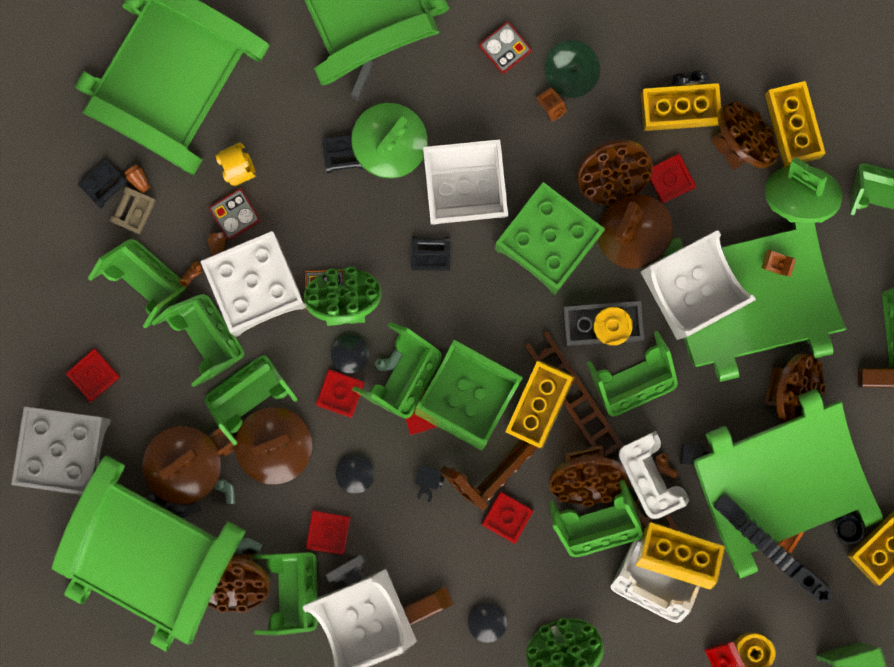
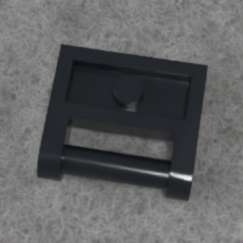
[322,135,364,173]
[77,159,129,209]
[412,236,450,271]

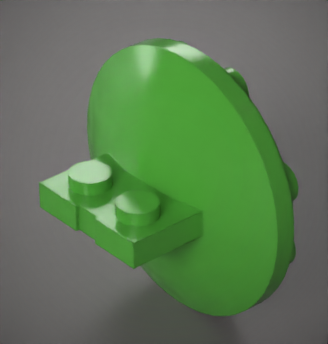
[351,103,428,179]
[764,157,843,223]
[304,267,381,326]
[526,618,604,667]

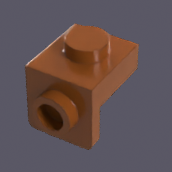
[761,250,796,277]
[209,428,235,457]

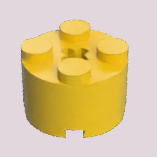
[215,142,256,186]
[734,632,775,667]

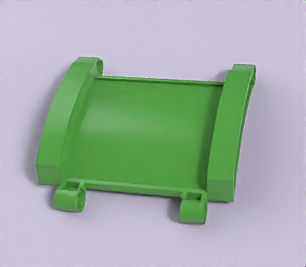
[74,0,270,175]
[304,0,449,85]
[662,222,846,382]
[693,389,883,579]
[52,456,245,652]

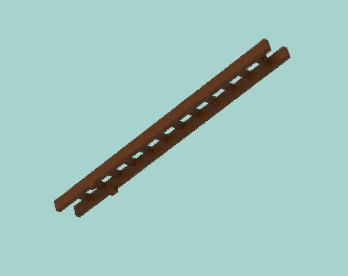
[524,331,681,532]

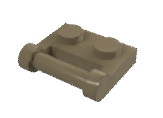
[109,187,156,235]

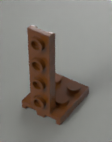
[439,440,537,511]

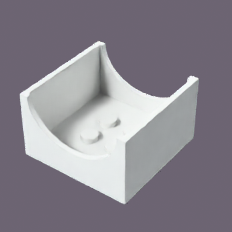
[641,230,756,340]
[201,231,306,337]
[303,569,417,667]

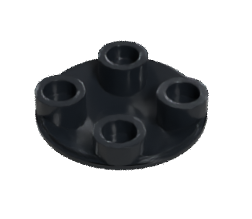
[672,70,710,86]
[331,335,369,373]
[336,455,375,493]
[468,603,507,643]

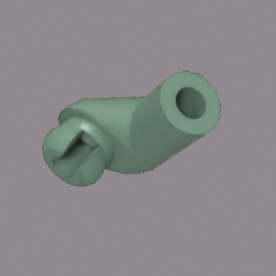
[375,350,403,371]
[234,537,263,554]

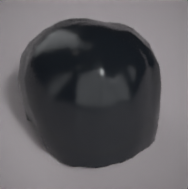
[834,513,864,545]

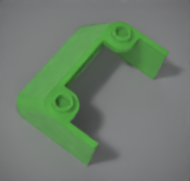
[849,163,894,215]
[88,239,186,329]
[151,294,244,387]
[352,322,442,418]
[587,331,678,416]
[204,355,298,446]
[550,480,643,557]
[253,553,318,635]

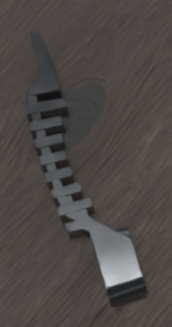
[713,494,833,604]

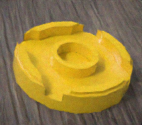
[593,307,632,346]

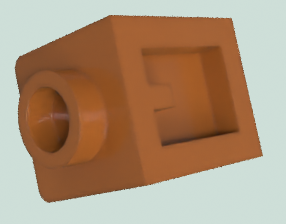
[536,87,567,122]

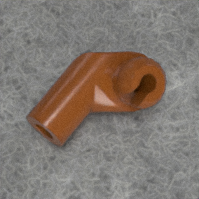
[179,261,203,287]
[655,453,678,480]

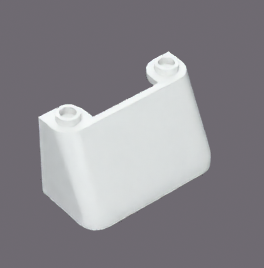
[619,431,690,519]
[611,538,700,623]

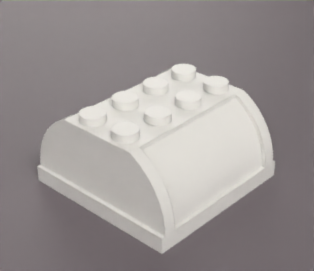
[423,140,508,225]

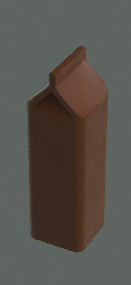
[858,368,894,388]
[403,587,454,626]

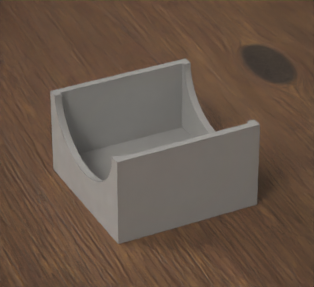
[11,407,111,495]

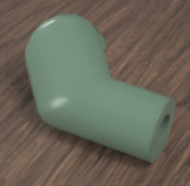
[214,479,235,504]

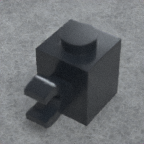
[680,444,711,465]
[415,465,445,502]

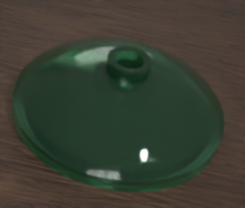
[545,40,600,98]

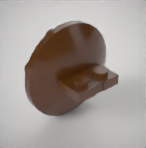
[711,101,779,170]
[577,140,653,206]
[598,195,673,269]
[764,353,826,423]
[235,407,313,485]
[143,426,221,504]
[549,445,627,507]
[208,555,270,613]

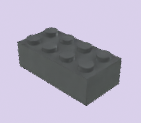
[562,301,644,347]

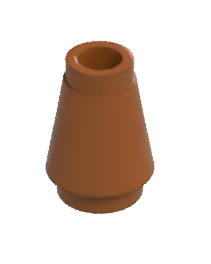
[125,164,151,193]
[207,232,226,256]

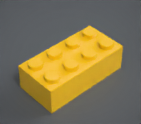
[765,81,826,167]
[640,83,721,131]
[506,361,575,448]
[847,511,894,586]
[636,522,725,589]

